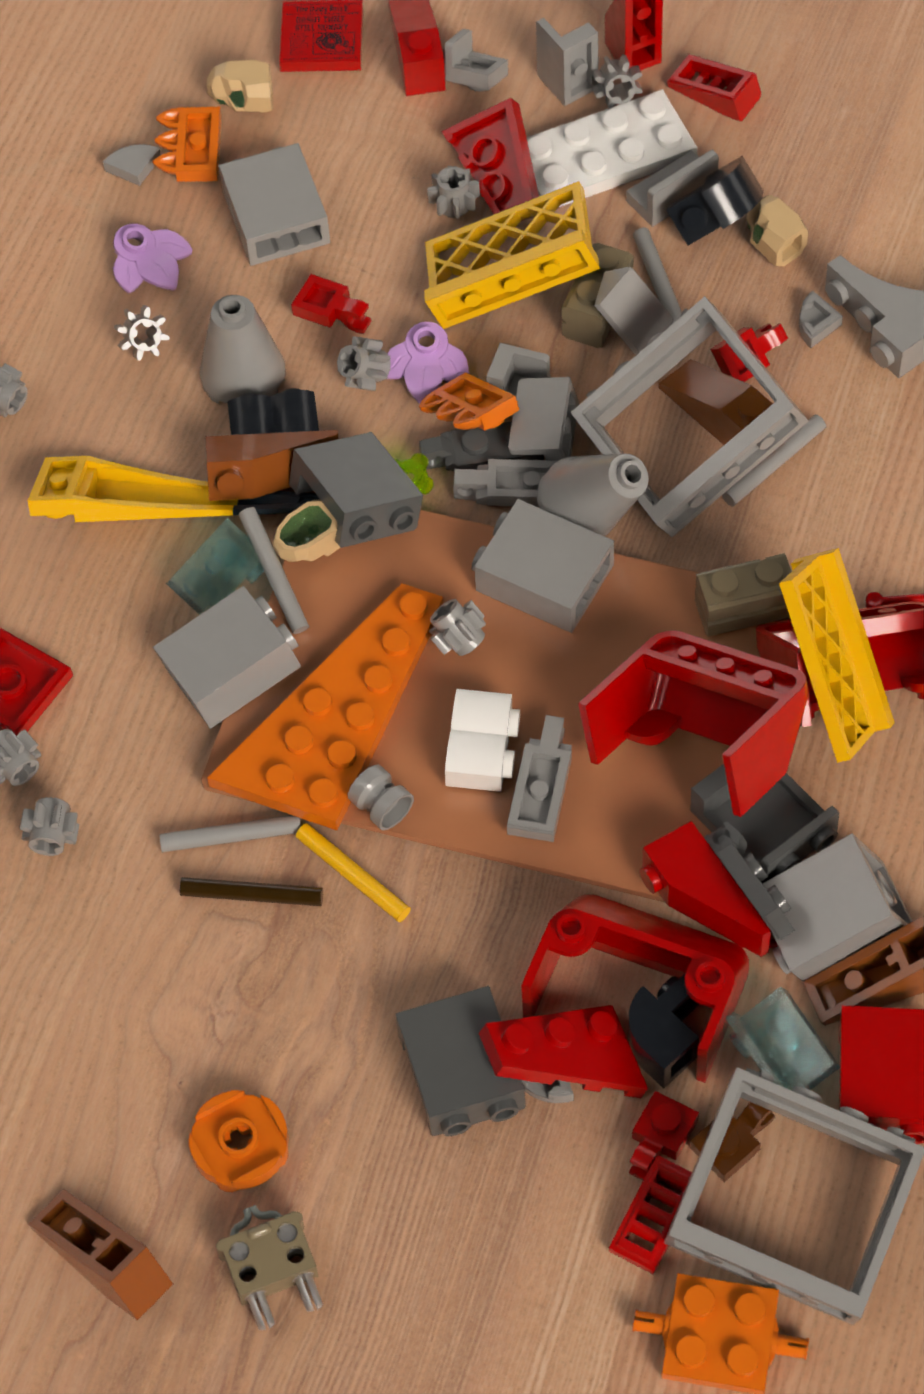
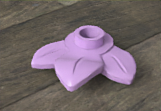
[113,223,192,293]
[387,322,469,404]

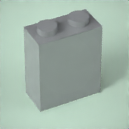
[219,143,330,266]
[472,499,614,633]
[153,585,301,729]

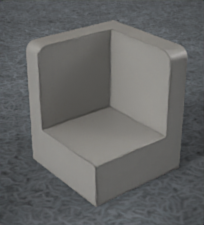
[486,343,550,396]

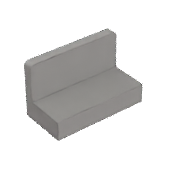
[536,18,598,106]
[626,150,719,227]
[508,377,579,461]

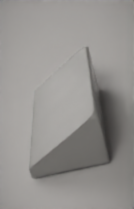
[594,267,673,355]

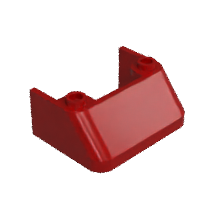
[756,602,924,727]
[578,631,809,817]
[521,894,749,1083]

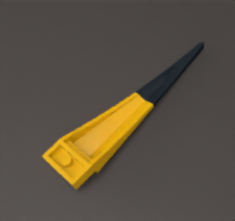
[27,456,320,522]

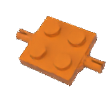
[632,1273,809,1394]

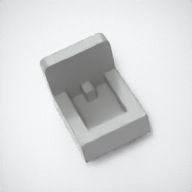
[443,29,508,91]

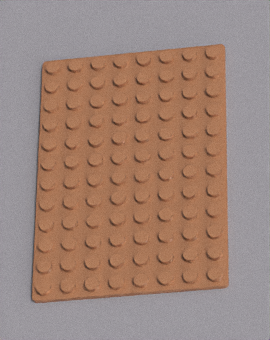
[201,491,791,902]

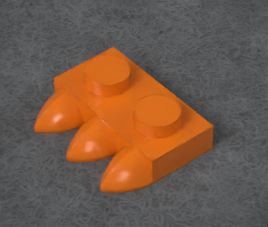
[153,106,222,182]
[419,372,519,431]

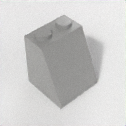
[763,833,913,981]

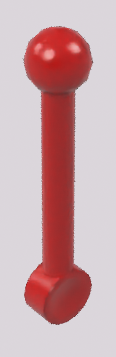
[865,592,924,608]

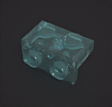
[166,518,264,615]
[726,987,840,1090]

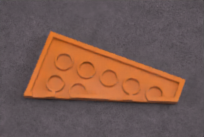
[207,583,444,831]

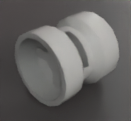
[348,764,414,831]

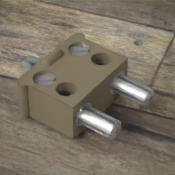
[216,1205,323,1330]

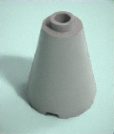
[200,295,286,404]
[537,454,649,536]

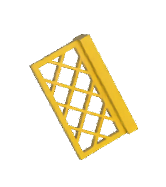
[424,181,600,329]
[779,548,895,763]

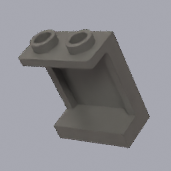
[289,432,423,548]
[690,764,840,884]
[395,986,526,1136]

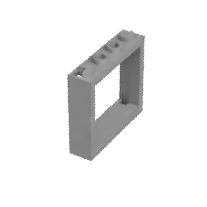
[570,296,809,537]
[664,1067,924,1325]

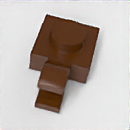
[690,1102,775,1182]

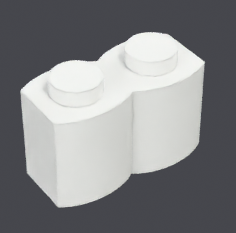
[445,689,520,792]

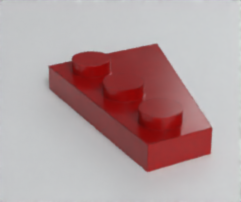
[441,98,539,221]
[479,1005,648,1099]

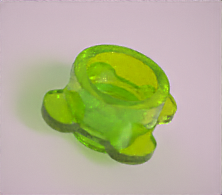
[394,453,434,495]

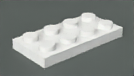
[526,89,697,208]

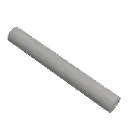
[633,227,682,326]
[722,414,826,506]
[238,507,309,634]
[160,815,301,852]

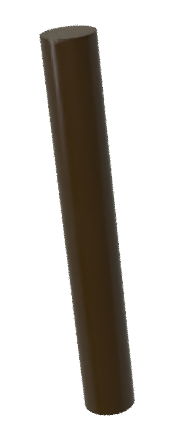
[180,877,323,906]

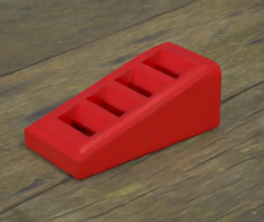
[667,54,761,121]
[609,1156,692,1274]

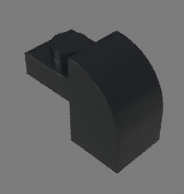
[666,156,764,245]
[628,972,700,1089]

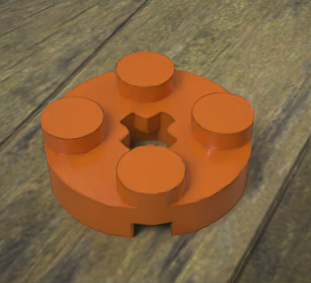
[188,1090,289,1192]

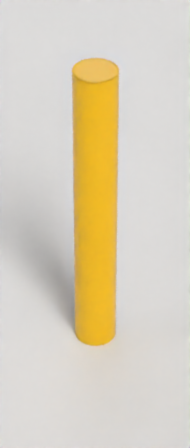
[295,823,411,922]

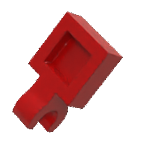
[291,274,372,334]
[710,323,789,382]
[629,1091,699,1181]

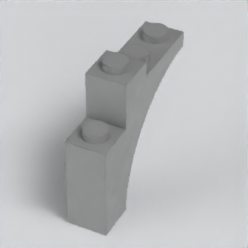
[825,255,924,378]

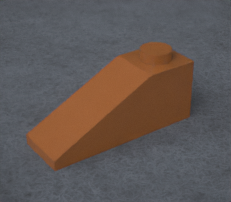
[659,359,773,445]
[205,430,338,501]
[803,916,924,1026]
[28,1189,173,1320]

